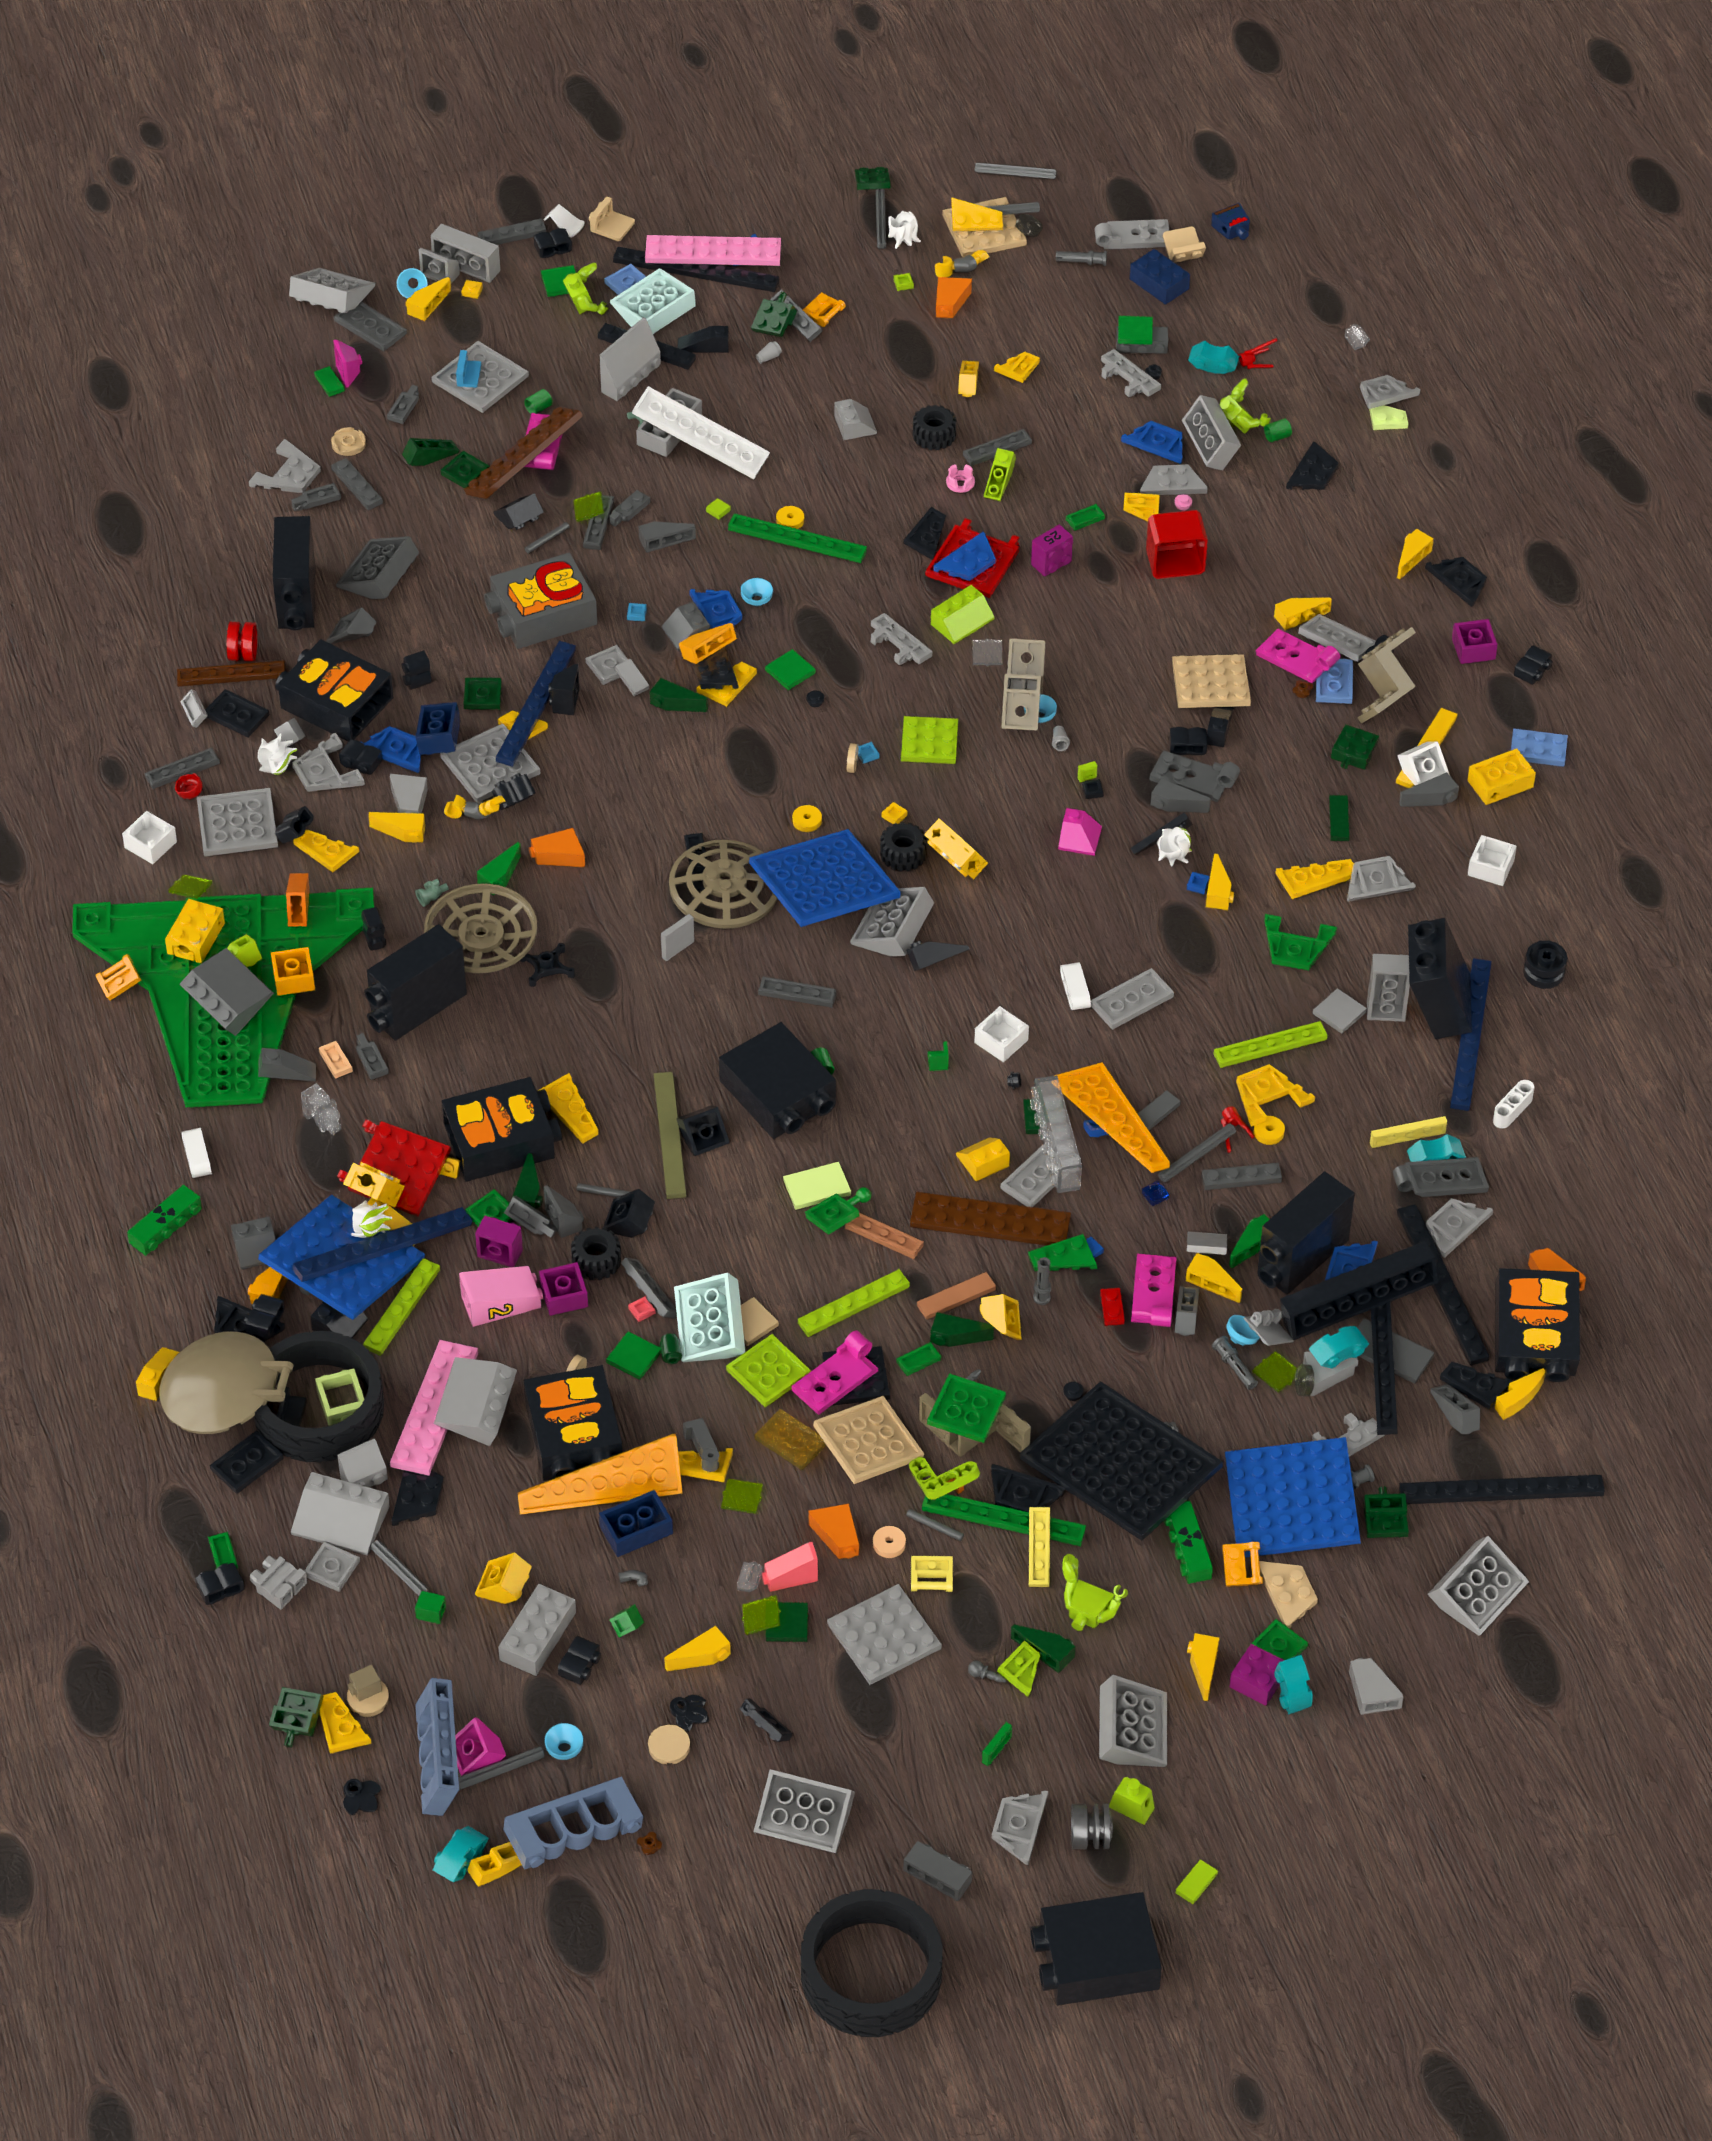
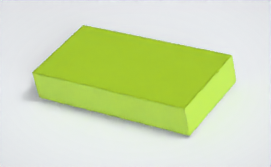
[1175,1859,1218,1904]

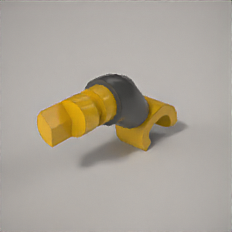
[935,250,989,277]
[444,794,506,820]

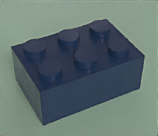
[1130,249,1190,305]
[416,702,461,755]
[599,1490,673,1557]

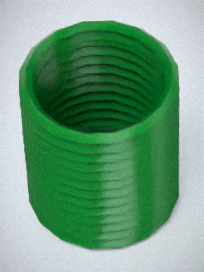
[524,389,553,414]
[1264,418,1292,443]
[810,1048,835,1075]

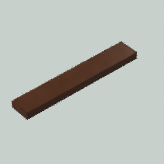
[177,660,286,687]

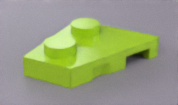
[997,1641,1040,1697]

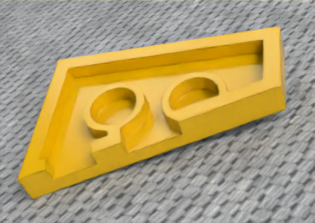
[951,198,1003,231]
[697,662,757,707]
[293,829,359,873]
[678,1448,733,1482]
[319,1692,371,1754]

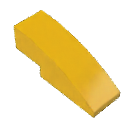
[1495,1368,1545,1420]
[467,1842,522,1887]

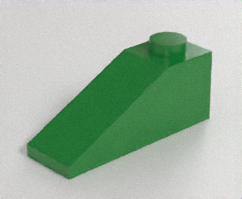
[477,842,521,896]
[1229,1214,1270,1268]

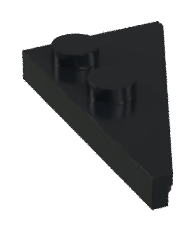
[1130,812,1193,855]

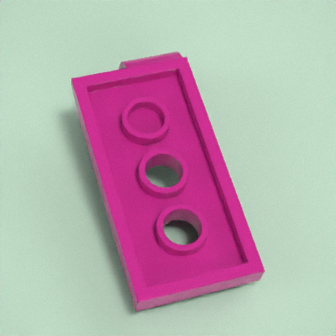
[524,413,562,470]
[1256,629,1340,683]
[1131,1254,1176,1327]
[792,1330,878,1415]

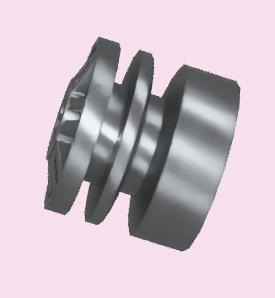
[1071,1804,1113,1849]

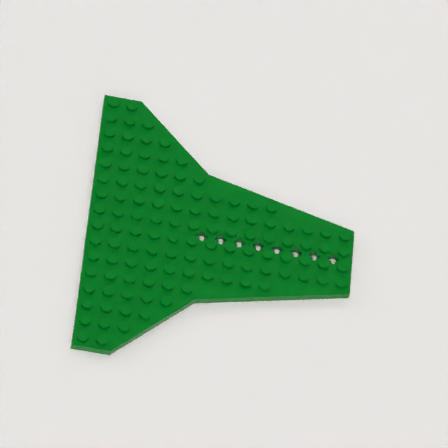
[72,888,374,1108]

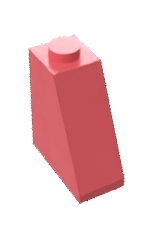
[762,1542,818,1592]

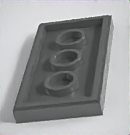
[334,302,407,352]
[1358,1318,1435,1384]

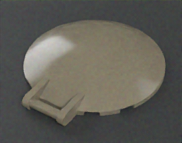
[159,1332,294,1434]

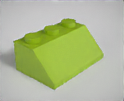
[931,585,994,644]

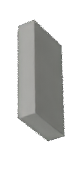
[615,659,650,696]
[180,689,208,728]

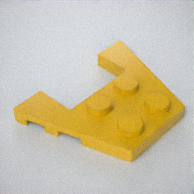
[1236,1064,1315,1127]

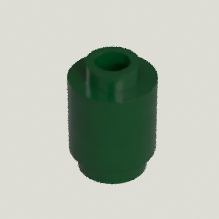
[660,1333,682,1364]

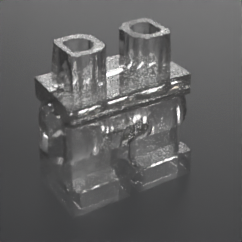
[301,1083,341,1135]

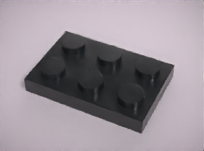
[205,689,270,738]
[210,1430,284,1494]

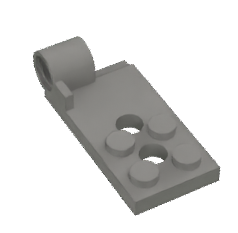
[1095,219,1169,249]

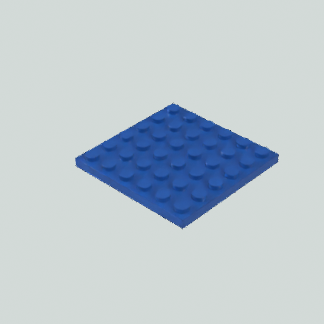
[749,829,901,927]
[258,1194,425,1320]
[1225,1437,1361,1557]

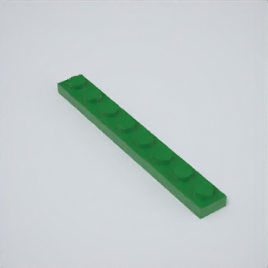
[728,513,867,563]
[922,1494,1086,1546]

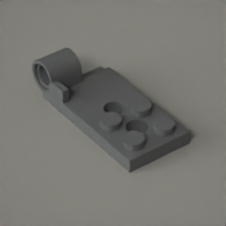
[1149,750,1240,802]
[1393,1157,1489,1197]

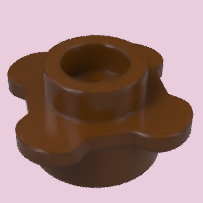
[1292,680,1313,698]
[637,1832,662,1855]

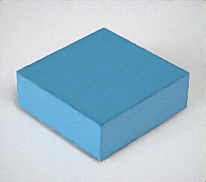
[627,603,647,621]
[858,742,880,764]

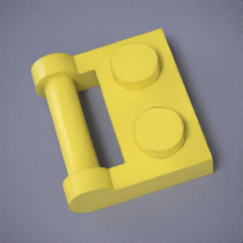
[911,1556,953,1592]

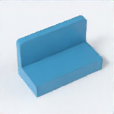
[456,350,481,388]

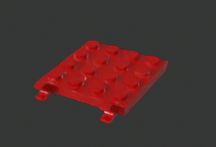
[925,518,1020,598]
[337,1120,452,1216]

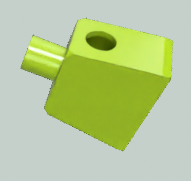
[1109,1777,1155,1825]

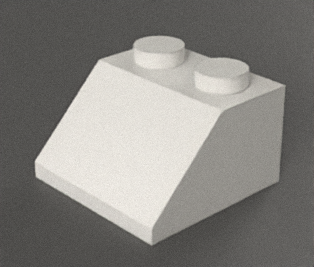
[1397,741,1450,786]

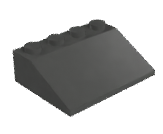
[336,536,419,599]
[180,948,274,1036]

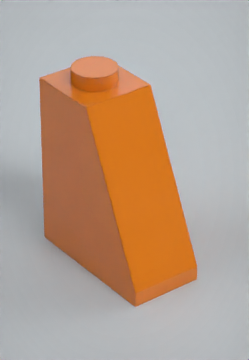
[936,277,972,318]
[529,828,585,867]
[286,873,310,927]
[1528,1248,1586,1291]
[808,1504,859,1559]

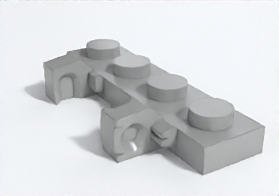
[1101,349,1161,397]
[870,613,933,665]
[1312,1413,1385,1456]

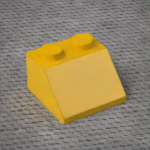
[956,1137,1010,1181]
[980,1294,1022,1340]
[475,1552,532,1604]

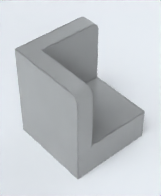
[274,718,305,747]

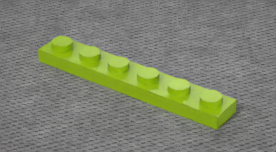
[1213,1021,1327,1068]
[363,1258,440,1356]
[798,1269,910,1337]

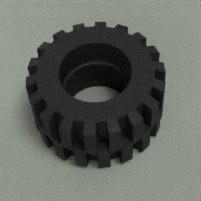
[913,405,956,450]
[880,822,927,872]
[571,1227,621,1280]

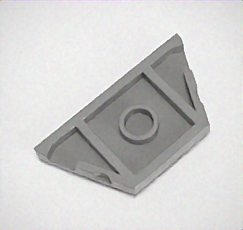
[1360,375,1420,409]
[1140,464,1208,495]
[1347,856,1416,902]
[1426,1198,1493,1258]
[992,1791,1048,1865]

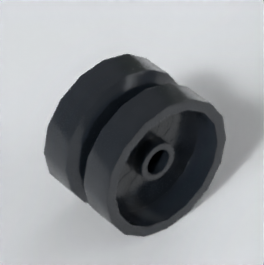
[1523,940,1568,989]

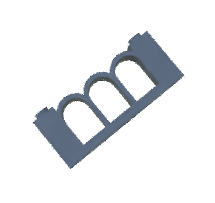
[415,1678,459,1816]
[503,1776,643,1870]

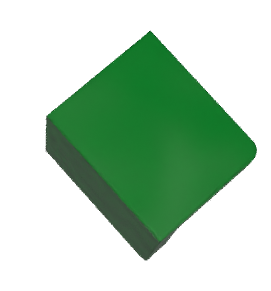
[928,1041,949,1071]
[415,1591,446,1624]
[609,1604,644,1637]

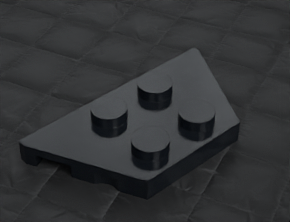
[1286,442,1339,490]
[1425,557,1487,607]
[693,647,739,689]
[214,1296,285,1342]
[991,1464,1065,1512]
[391,1470,444,1526]

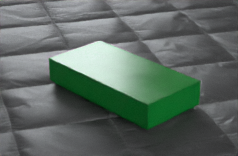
[314,366,345,397]
[1066,504,1105,531]
[896,1342,941,1376]
[208,1532,238,1569]
[982,1722,1012,1766]

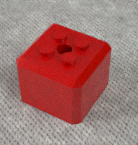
[1146,510,1208,579]

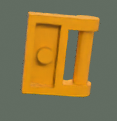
[803,292,846,327]
[96,954,141,1001]
[1222,1542,1263,1587]

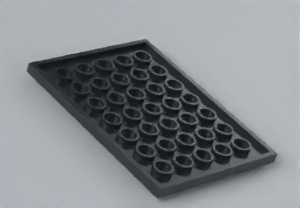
[1020,1381,1223,1541]

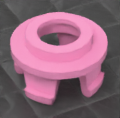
[946,464,975,493]

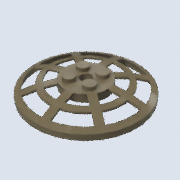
[669,840,778,929]
[424,884,537,973]

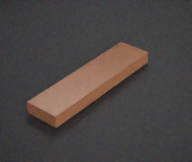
[845,1213,924,1259]
[917,1272,996,1320]

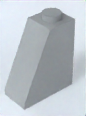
[390,774,428,814]
[1303,1351,1358,1396]
[1349,1658,1403,1715]

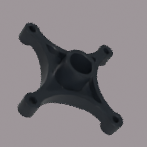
[520,943,575,987]

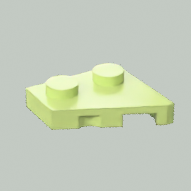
[1369,405,1408,430]

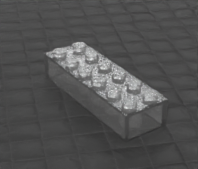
[1030,1075,1082,1193]

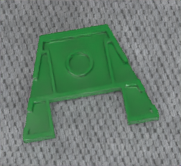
[1264,914,1337,970]

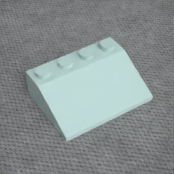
[610,268,696,334]
[674,1273,745,1362]

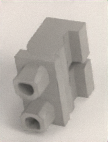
[250,1556,307,1610]

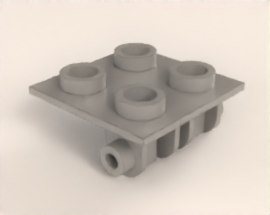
[1243,1309,1294,1346]

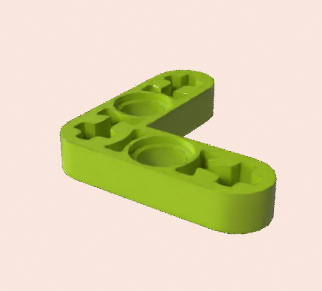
[909,1457,980,1500]

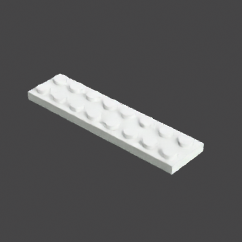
[632,386,770,479]

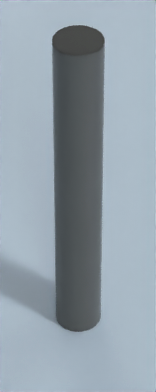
[525,522,569,554]
[577,1183,631,1197]
[906,1509,964,1541]

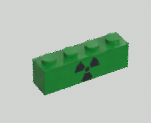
[127,1184,202,1256]
[1164,1501,1213,1584]

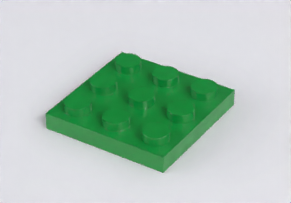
[927,1373,1006,1443]

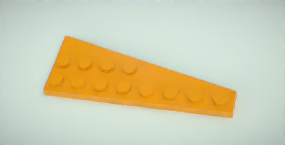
[1051,1062,1170,1173]
[517,1434,682,1514]

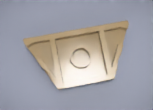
[1259,1561,1318,1628]

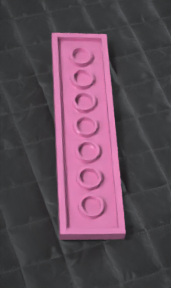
[645,235,781,266]
[390,1340,478,1476]

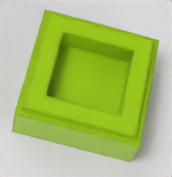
[893,273,914,291]
[706,498,731,520]
[1077,761,1097,782]

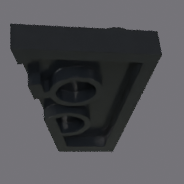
[903,507,946,560]
[1440,1362,1513,1410]

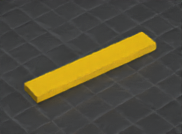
[1396,708,1458,788]

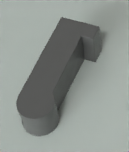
[683,1418,720,1472]

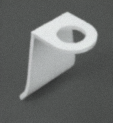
[543,204,585,238]

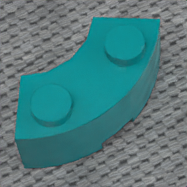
[1188,341,1239,374]
[1407,1134,1466,1162]
[1309,1326,1369,1369]
[1274,1655,1313,1715]
[433,1826,489,1883]

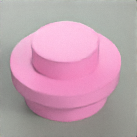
[1174,494,1192,511]

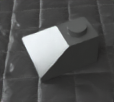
[326,607,376,644]
[544,1185,584,1238]

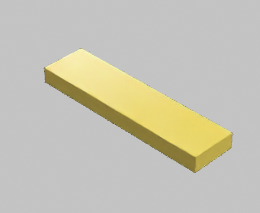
[1370,1116,1447,1148]
[1029,1507,1050,1587]

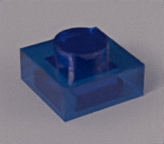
[1142,1181,1169,1206]

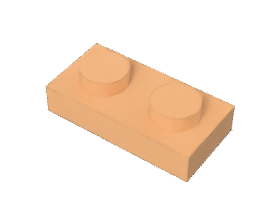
[319,1041,353,1079]

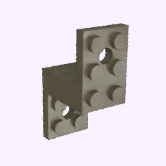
[1357,627,1416,724]
[1001,638,1046,731]
[919,1393,1031,1457]

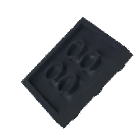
[822,1346,890,1406]

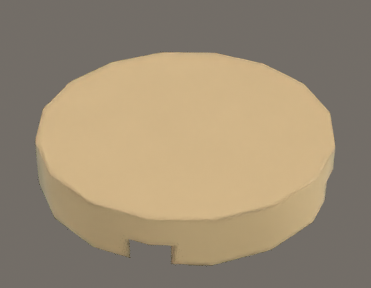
[331,427,366,456]
[347,1681,389,1717]
[648,1725,690,1764]

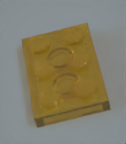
[755,1409,826,1470]

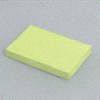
[783,1162,851,1210]

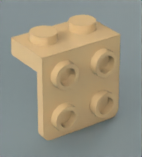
[589,196,635,241]
[1163,226,1206,263]

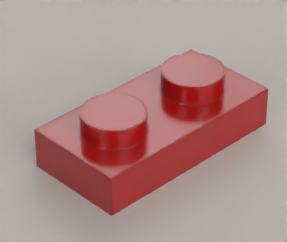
[1100,1288,1125,1326]

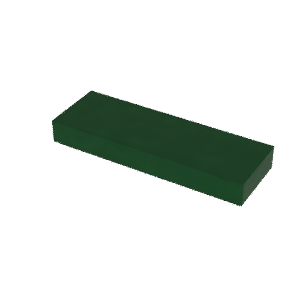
[1329,795,1349,841]

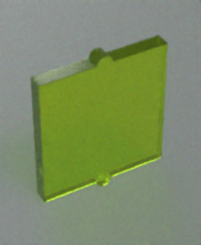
[573,491,604,522]
[168,874,212,899]
[1253,1351,1301,1392]
[721,1479,763,1514]
[741,1595,781,1635]

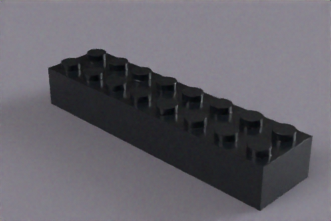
[1280,1241,1438,1341]

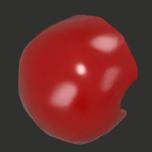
[175,773,203,800]

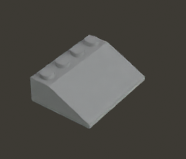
[289,268,375,313]
[600,317,661,401]
[850,887,934,956]
[434,1357,517,1446]
[291,1472,390,1556]
[1428,1536,1529,1636]
[1099,1675,1167,1767]
[754,1769,855,1853]

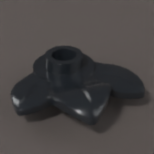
[669,1695,709,1732]
[343,1779,382,1816]

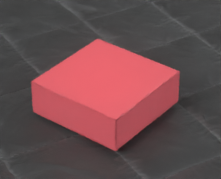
[628,1296,656,1322]

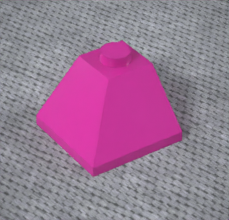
[333,340,362,388]
[1058,808,1102,856]
[455,1717,506,1776]

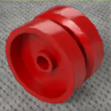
[227,621,258,661]

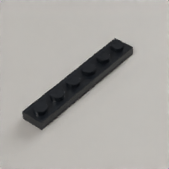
[597,323,696,370]

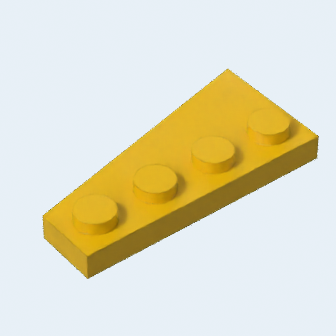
[1275,859,1354,899]
[538,1073,598,1144]

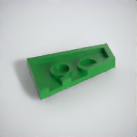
[1028,1234,1097,1272]

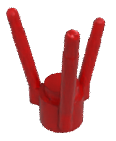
[1239,338,1277,369]
[1220,1106,1255,1153]

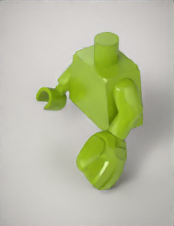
[563,263,609,315]
[1219,378,1271,434]
[1062,1554,1128,1631]

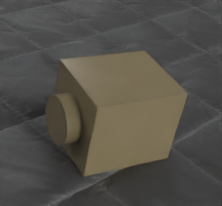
[347,1664,382,1702]

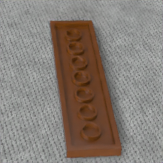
[464,407,583,499]
[910,1192,1071,1246]

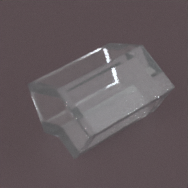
[1345,324,1370,350]
[737,1561,764,1592]

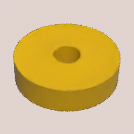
[776,506,804,529]
[792,805,822,832]
[1254,1116,1285,1145]

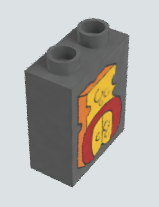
[484,552,597,649]

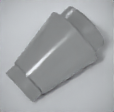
[756,341,782,364]
[1052,726,1070,751]

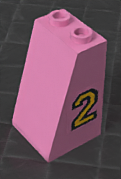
[459,1266,543,1327]

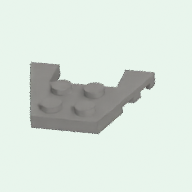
[249,439,321,493]
[292,733,365,792]

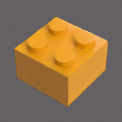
[271,947,315,996]

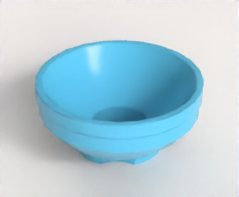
[397,268,428,299]
[741,578,773,606]
[1024,694,1057,723]
[1226,1315,1260,1346]
[545,1723,583,1760]

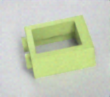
[315,1369,364,1426]

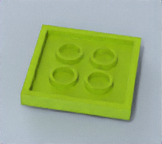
[901,716,958,764]
[726,1334,811,1408]

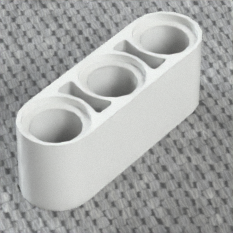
[1060,962,1091,1010]
[1493,1080,1534,1128]
[181,1128,212,1178]

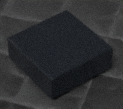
[1082,779,1104,799]

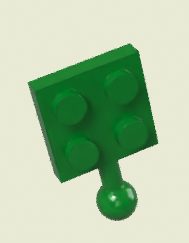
[805,1187,871,1235]

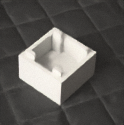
[122,811,177,864]
[1468,835,1517,886]
[974,1006,1029,1062]

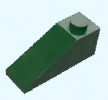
[402,438,460,466]
[650,678,708,712]
[512,1153,543,1209]
[930,1312,995,1347]
[1011,1624,1075,1673]

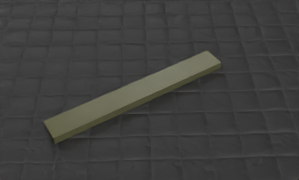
[654,1072,686,1199]

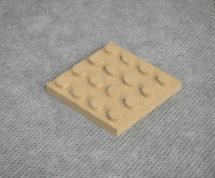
[942,197,1027,257]
[1172,654,1251,708]
[813,1396,924,1484]

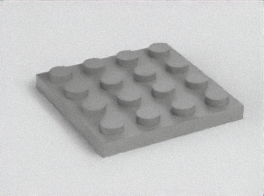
[432,341,529,413]
[440,724,540,802]
[197,788,278,856]
[827,1584,942,1685]

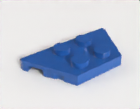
[1121,421,1183,464]
[934,532,996,581]
[689,589,742,629]
[361,726,421,773]
[1325,1241,1378,1280]

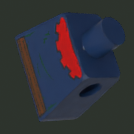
[1211,203,1250,240]

